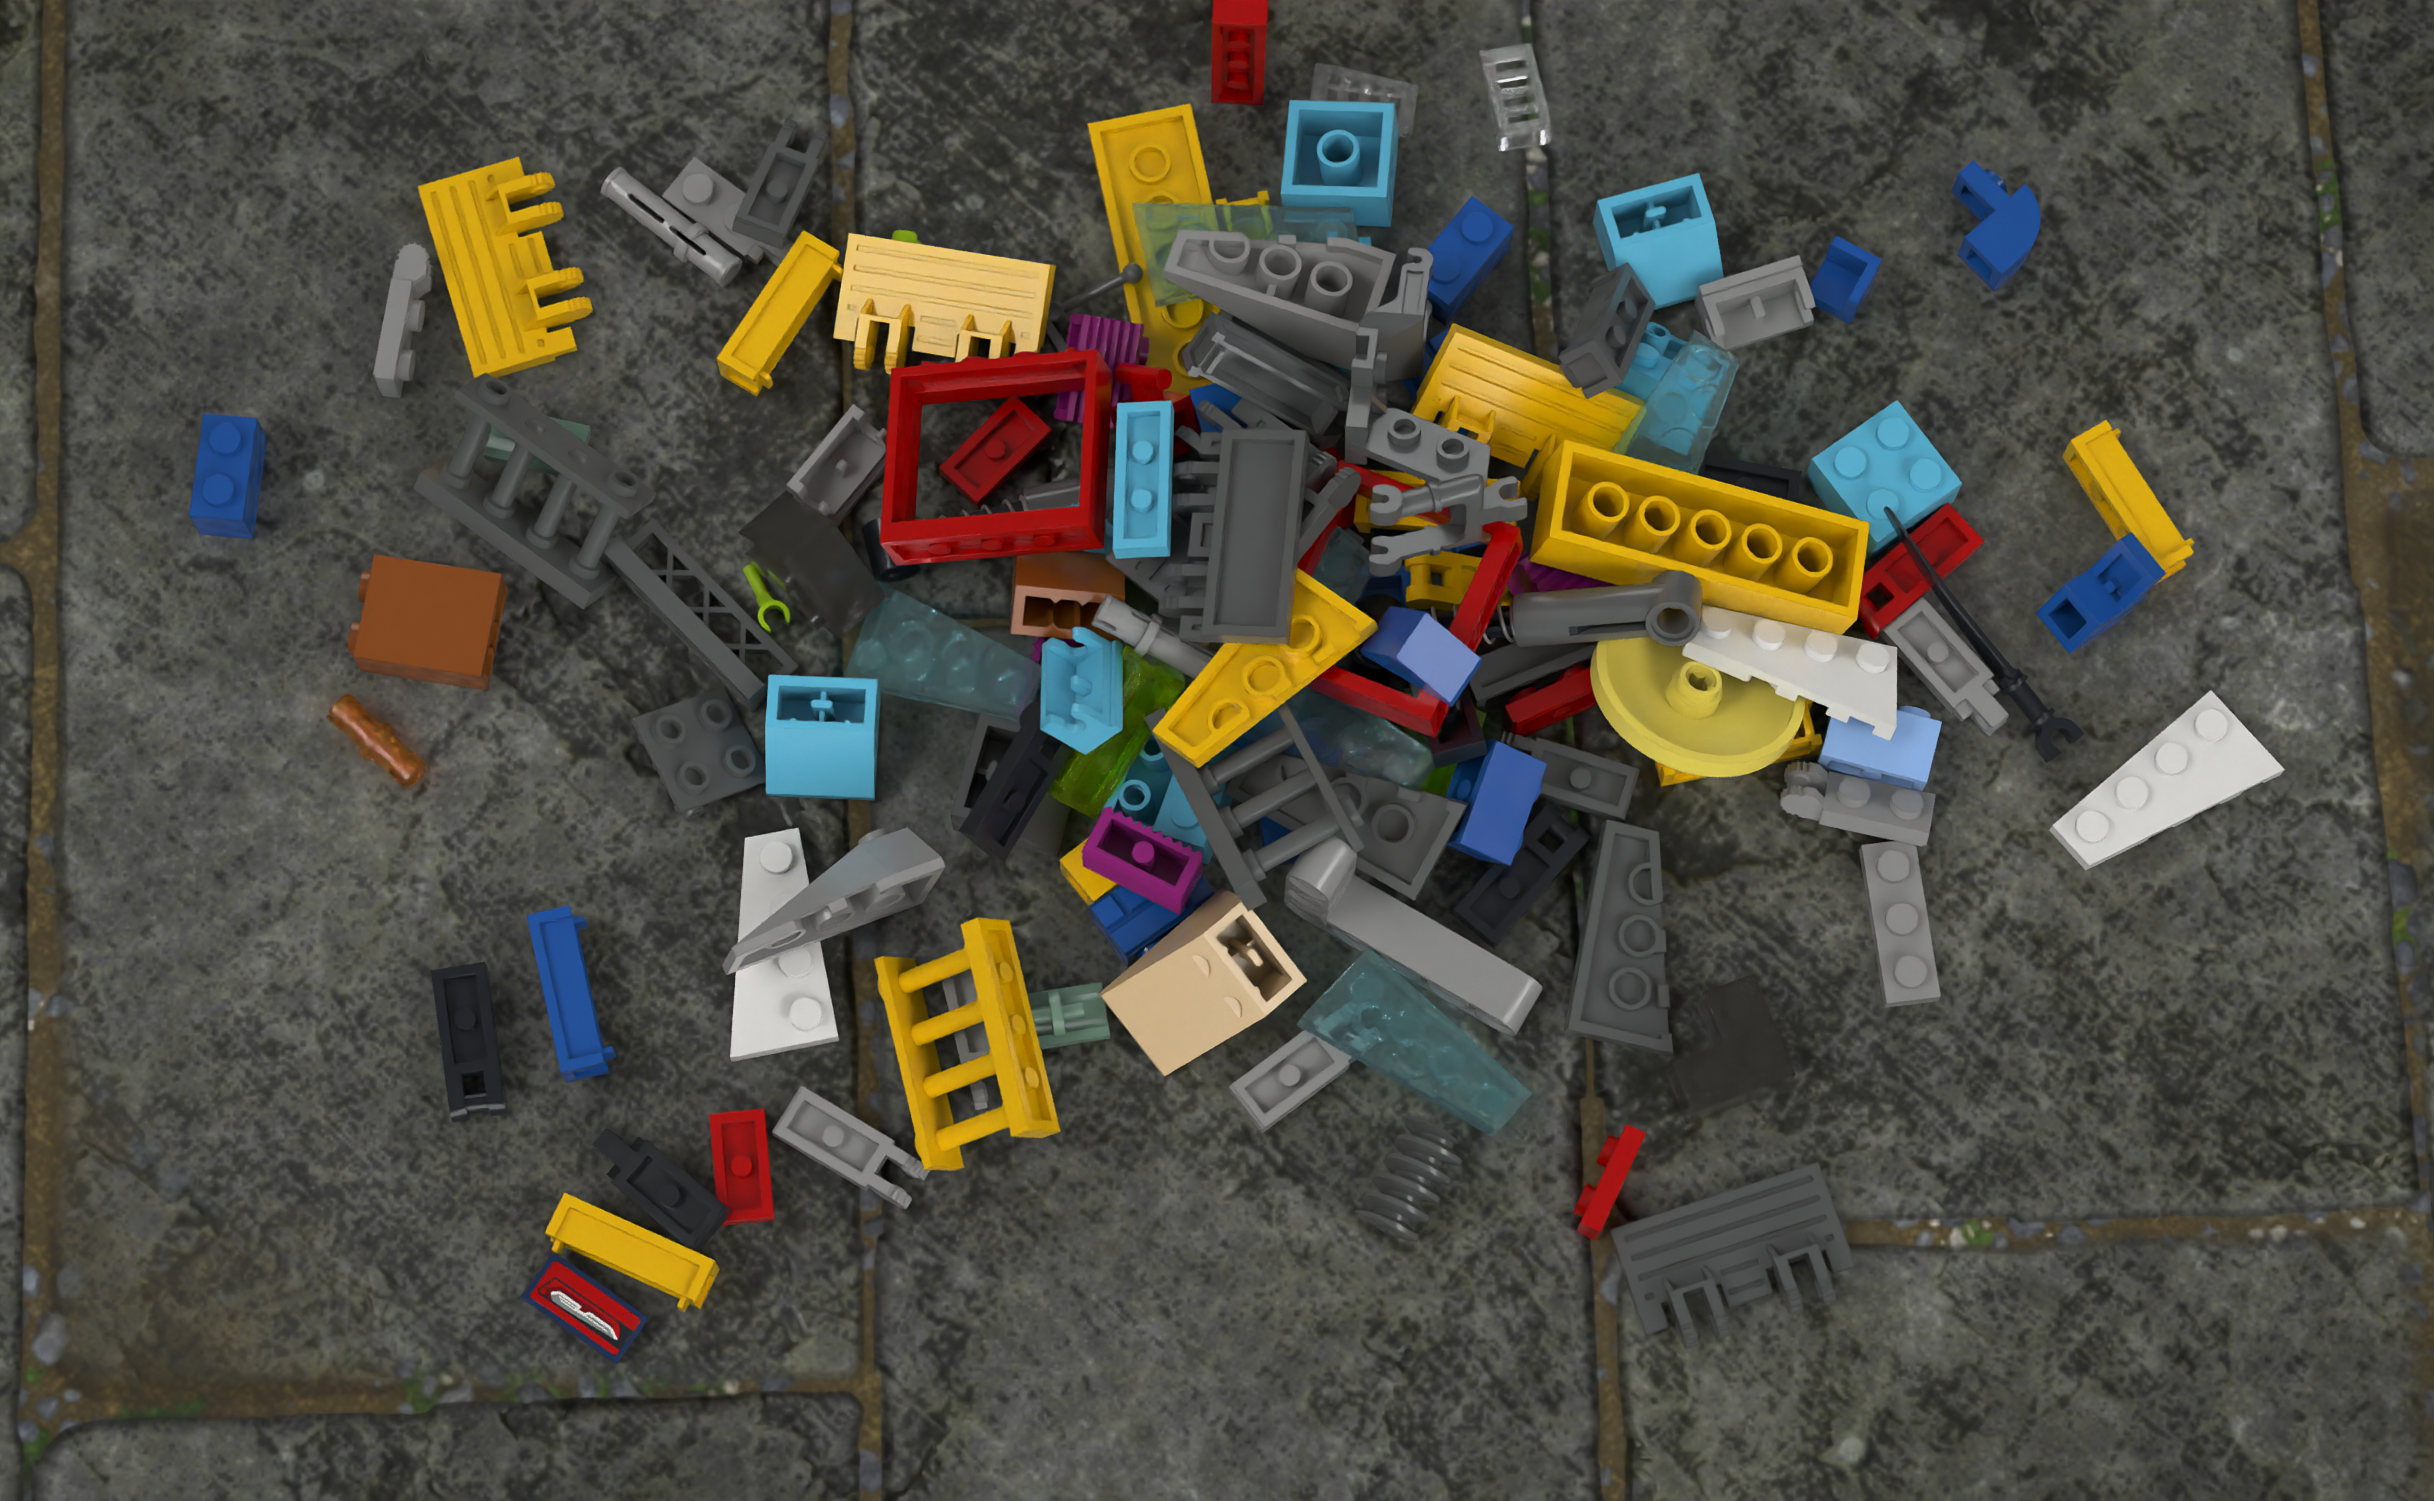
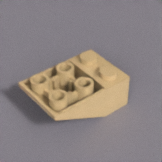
[1099,887,1307,1076]

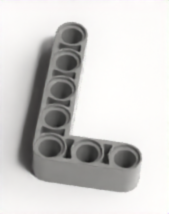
[1284,835,1543,1036]

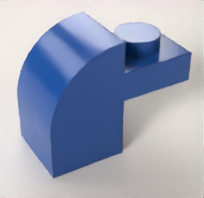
[1951,160,2041,292]
[2036,532,2166,654]

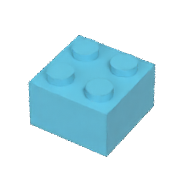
[1281,100,1399,227]
[1805,400,1962,561]

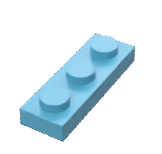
[1112,400,1174,559]

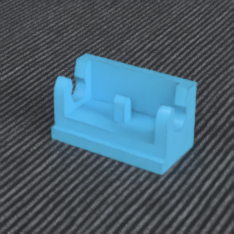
[1040,627,1123,755]

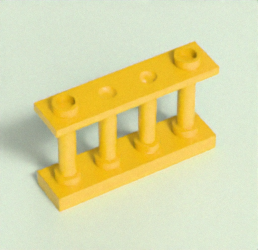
[874,918,1060,1171]

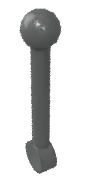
[1048,263,1143,324]

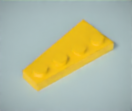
[1152,567,1379,768]

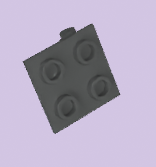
[631,687,766,820]

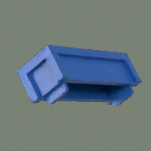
[526,905,616,1083]

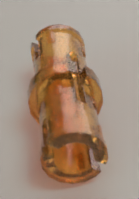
[326,693,428,790]

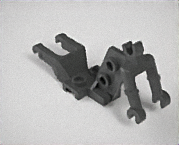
[1345,247,1527,577]

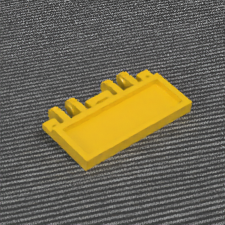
[417,157,593,379]
[833,233,1056,374]
[1410,323,1647,502]

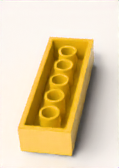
[1529,439,1870,635]

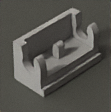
[1694,255,1815,354]
[786,404,887,533]

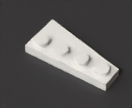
[1682,604,1897,741]
[2049,690,2285,870]
[730,828,839,1062]

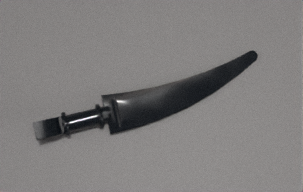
[1883,506,2084,763]

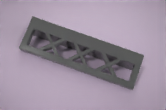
[603,518,800,713]

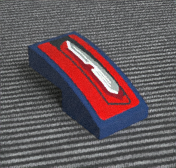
[520,1252,649,1364]

